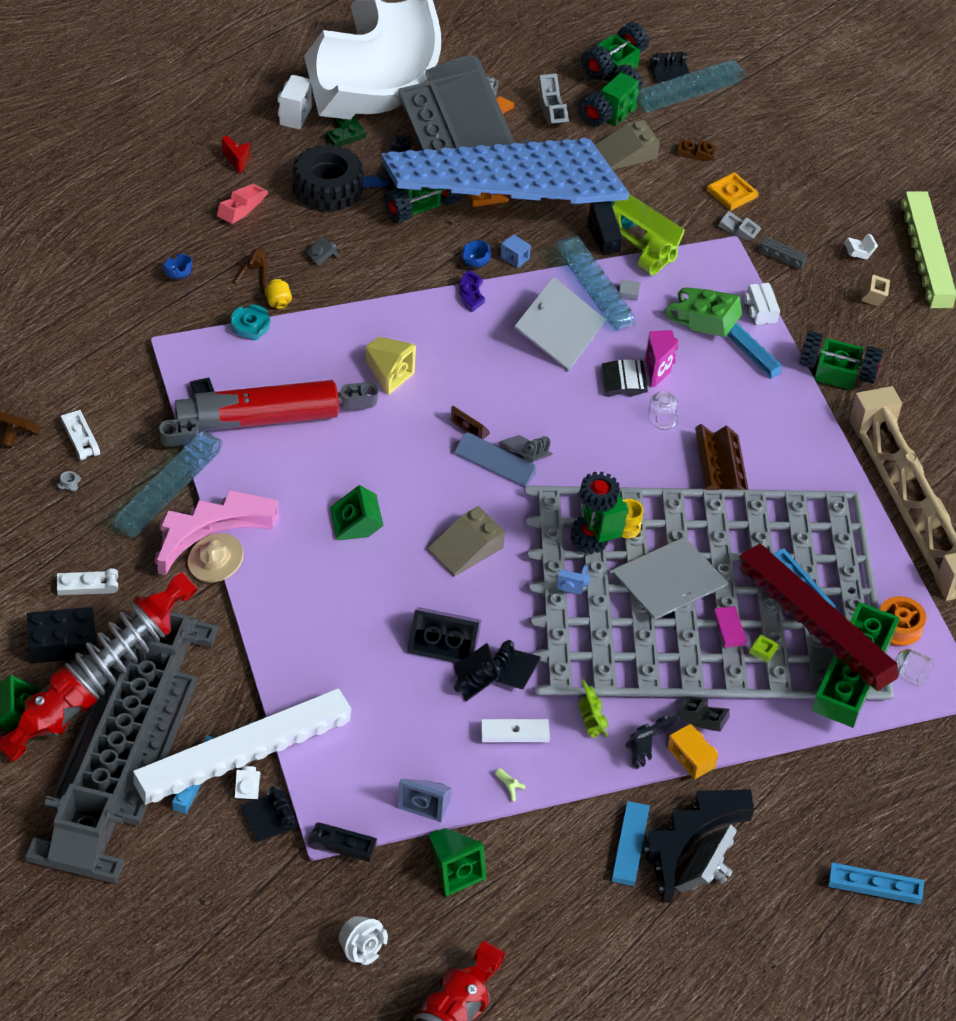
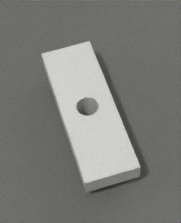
[481,719,550,742]

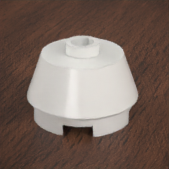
[339,916,388,965]

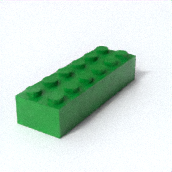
[811,602,900,728]

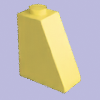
[365,337,416,395]

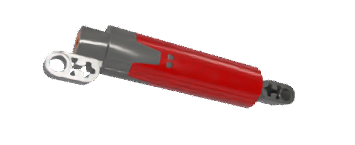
[159,380,378,447]

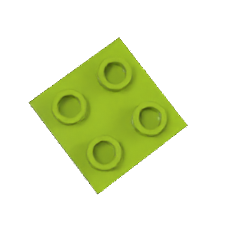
[578,679,609,738]

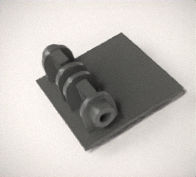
[500,435,553,462]

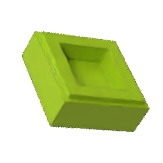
[749,634,779,663]

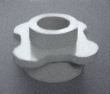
[57,471,81,491]

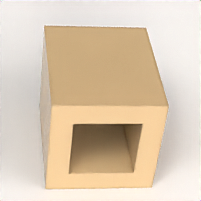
[861,275,890,306]

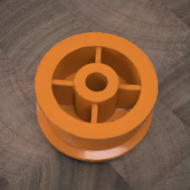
[880,596,927,646]

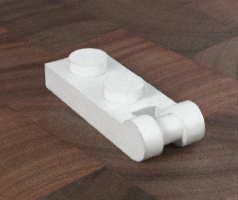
[61,410,100,461]
[57,568,118,595]

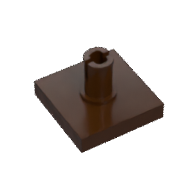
[0,411,41,447]

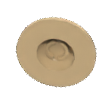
[188,533,244,583]

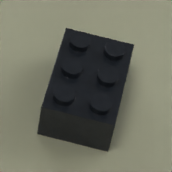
[27,607,97,664]

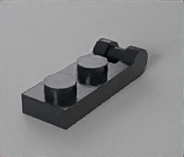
[307,822,377,862]

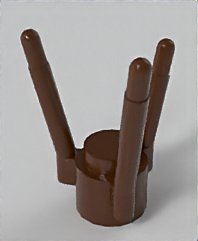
[234,248,268,292]

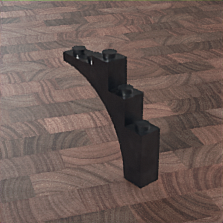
[642,789,754,903]

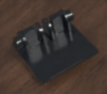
[650,51,691,82]
[493,640,541,690]
[454,643,499,702]
[240,786,299,843]

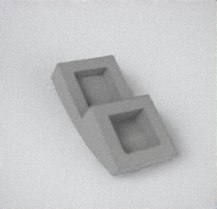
[718,211,761,241]

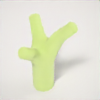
[495,768,525,802]

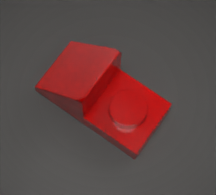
[222,136,250,173]

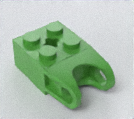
[665,287,742,337]

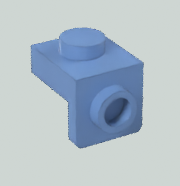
[557,565,591,595]

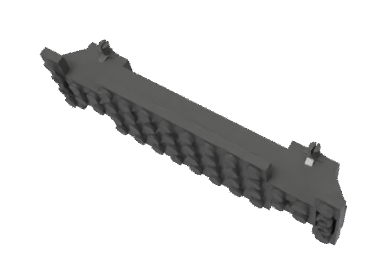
[25,610,218,884]

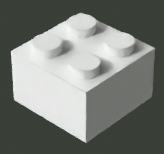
[277,75,312,129]

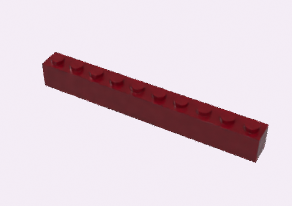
[740,543,898,691]

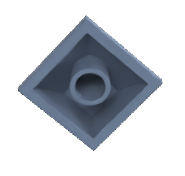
[398,779,451,822]

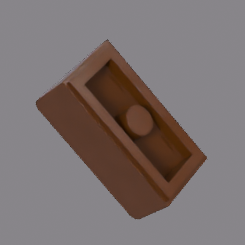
[450,406,490,439]

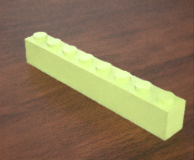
[901,191,956,308]

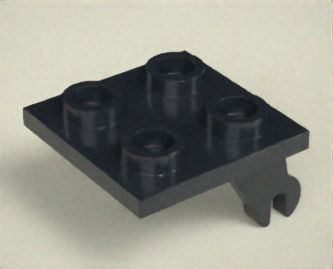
[625,715,678,769]

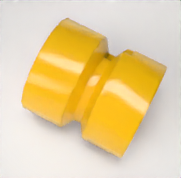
[622,499,644,539]

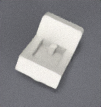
[844,234,878,259]
[235,766,261,800]

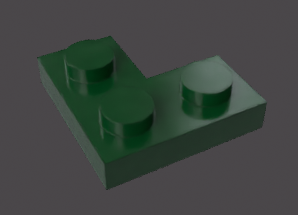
[326,116,367,146]

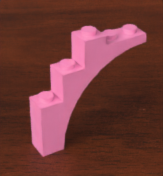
[155,490,278,575]

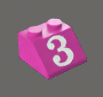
[645,330,678,387]

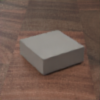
[619,280,641,300]

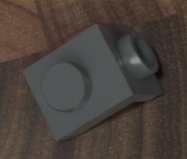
[306,236,340,266]

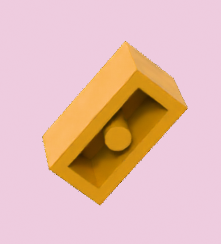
[667,724,719,780]

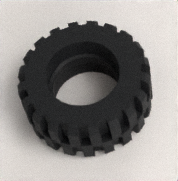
[293,144,364,212]

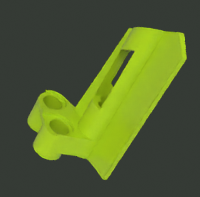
[612,194,685,275]

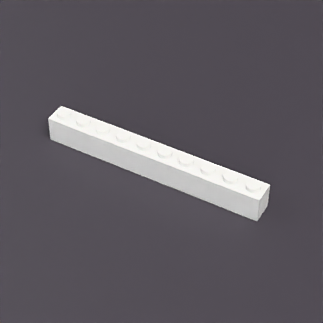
[133,688,352,805]

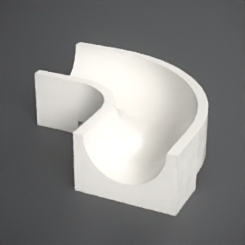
[304,0,441,120]

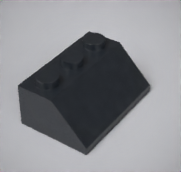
[407,607,482,663]

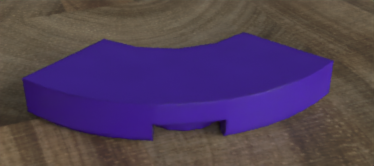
[459,270,485,312]

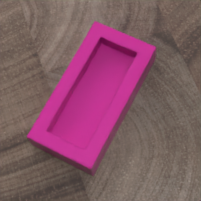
[713,606,746,648]

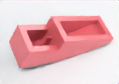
[217,184,268,224]

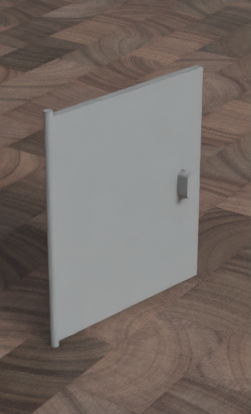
[514,277,607,372]
[610,536,729,619]

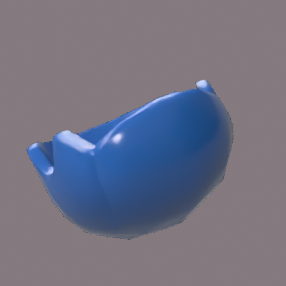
[462,240,491,268]
[163,254,193,280]

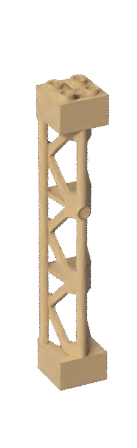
[849,386,956,601]

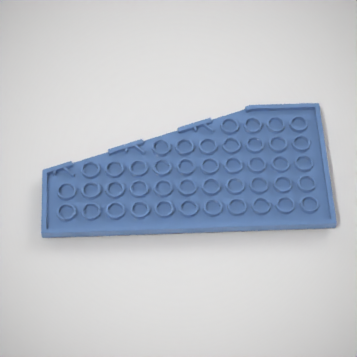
[381,138,629,204]

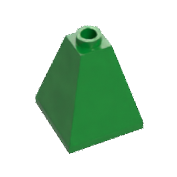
[429,828,487,897]

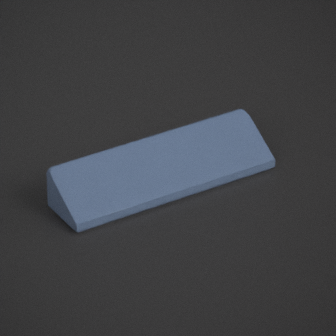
[454,432,536,487]

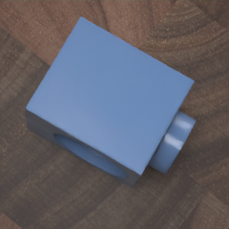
[500,235,531,268]

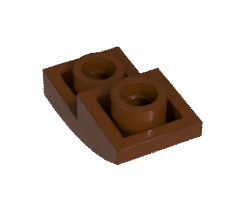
[676,138,717,161]

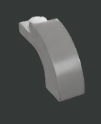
[538,74,569,124]

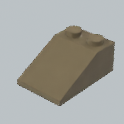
[595,120,660,170]
[428,506,505,577]

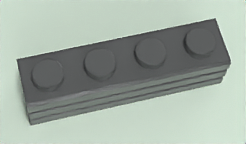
[759,237,808,270]

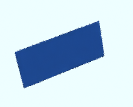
[363,176,391,187]

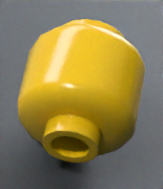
[265,279,292,309]

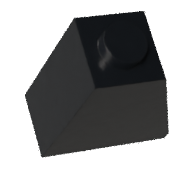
[587,201,622,255]

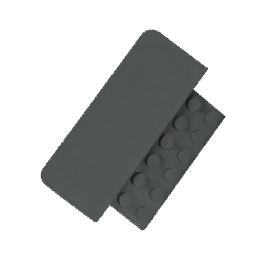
[398,55,515,151]

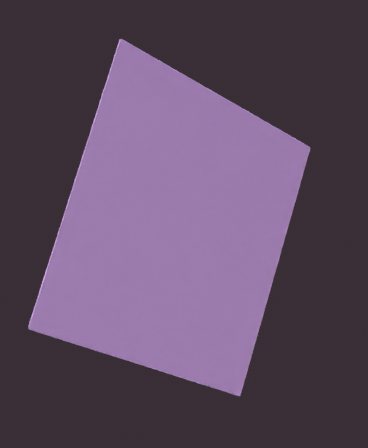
[151,236,956,861]

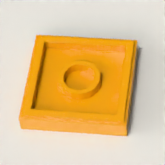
[706,172,759,211]

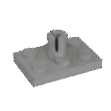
[675,824,737,893]

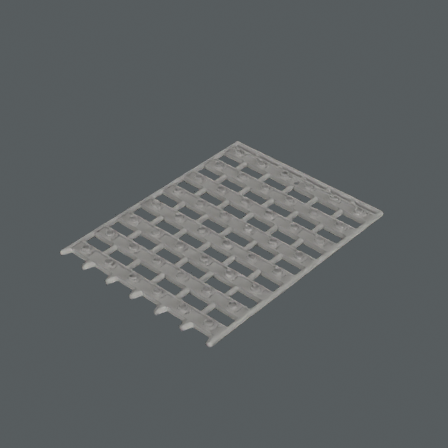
[524,486,894,700]

